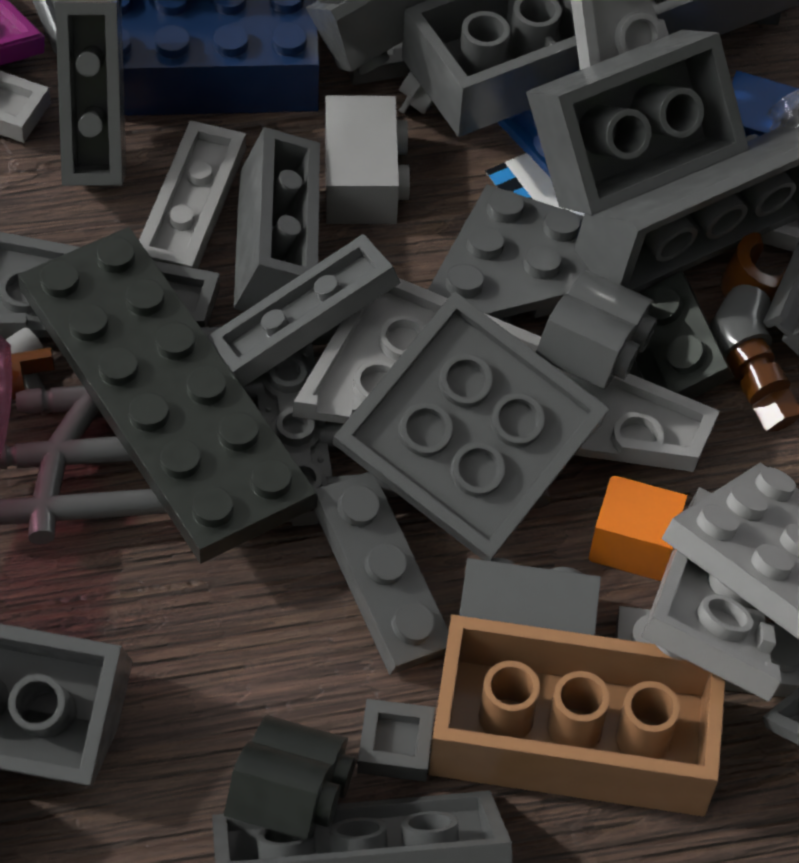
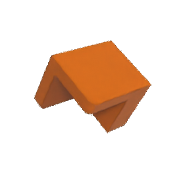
[589,476,687,581]

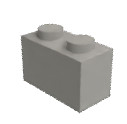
[325,96,410,224]

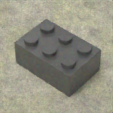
[526,30,749,215]

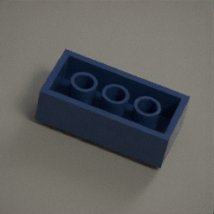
[122,0,319,116]

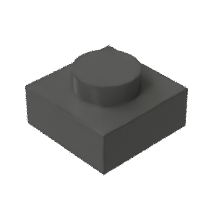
[357,699,435,782]

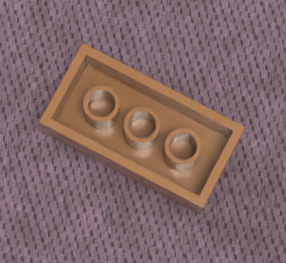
[428,614,725,817]

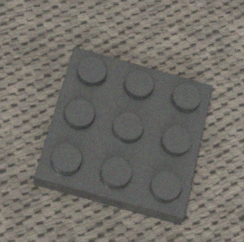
[333,291,610,561]

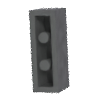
[55,0,127,186]
[233,127,320,312]

